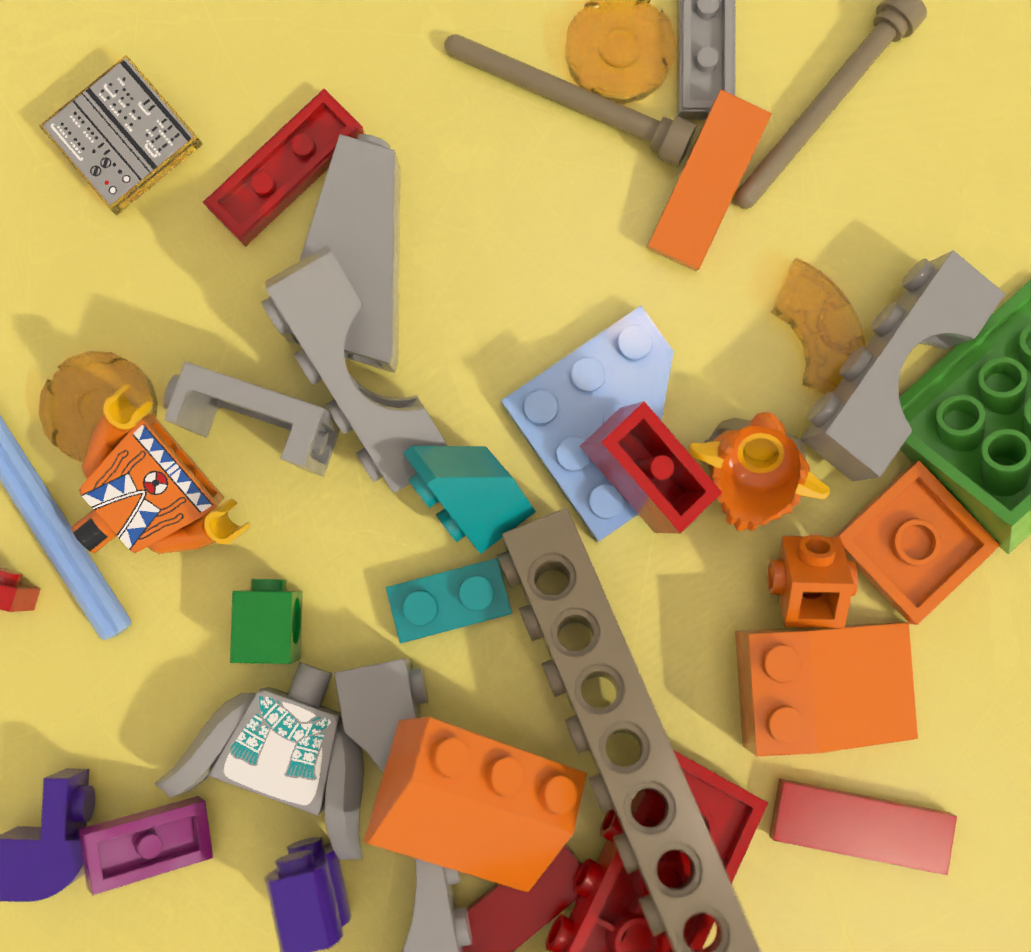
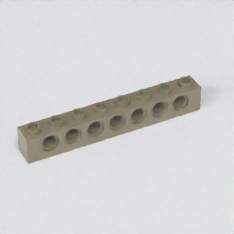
[497,507,761,952]

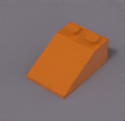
[735,622,918,757]

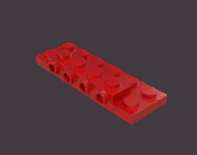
[545,750,768,952]

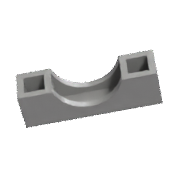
[261,245,447,493]
[800,250,1005,482]

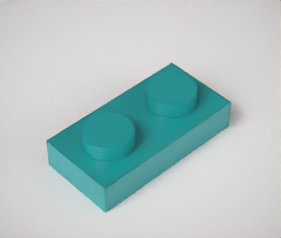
[386,558,512,644]

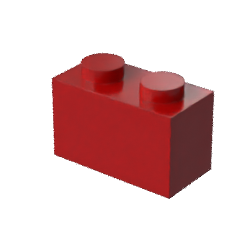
[579,401,722,534]

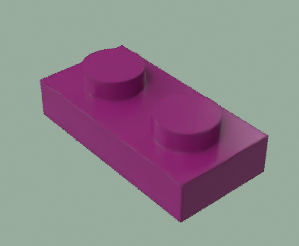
[78,796,213,895]

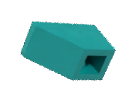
[403,446,536,554]

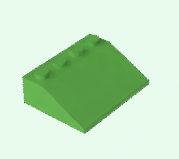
[899,280,1031,554]

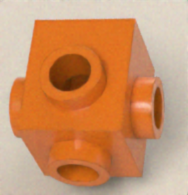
[768,535,858,628]

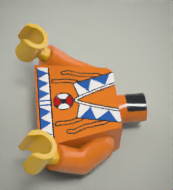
[72,383,250,554]

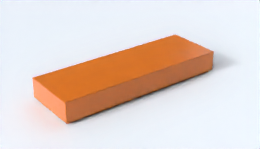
[646,89,772,271]

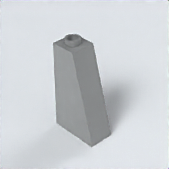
[279,134,400,373]

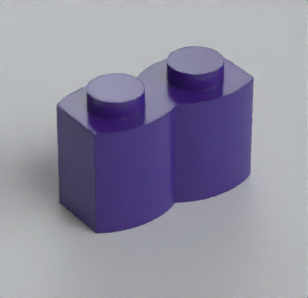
[265,837,352,952]

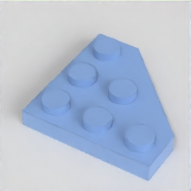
[501,306,674,542]

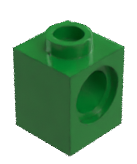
[230,579,303,664]

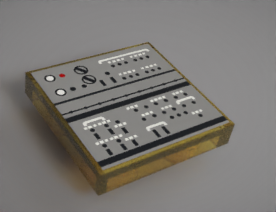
[39,55,203,215]

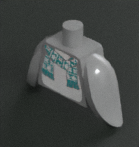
[154,662,364,860]

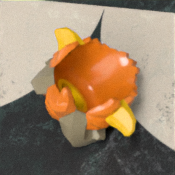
[688,412,830,531]

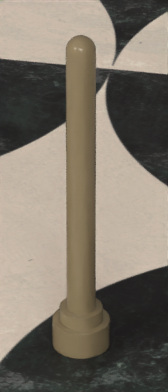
[735,0,927,209]
[444,34,697,167]

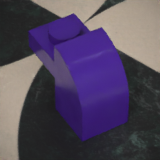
[0,768,95,902]

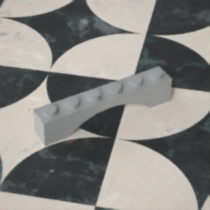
[334,658,472,952]

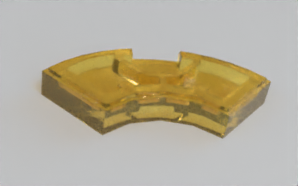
[771,257,866,394]

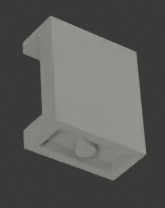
[163,362,340,477]

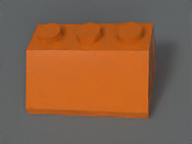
[363,717,587,892]

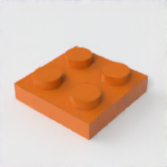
[833,461,1001,625]

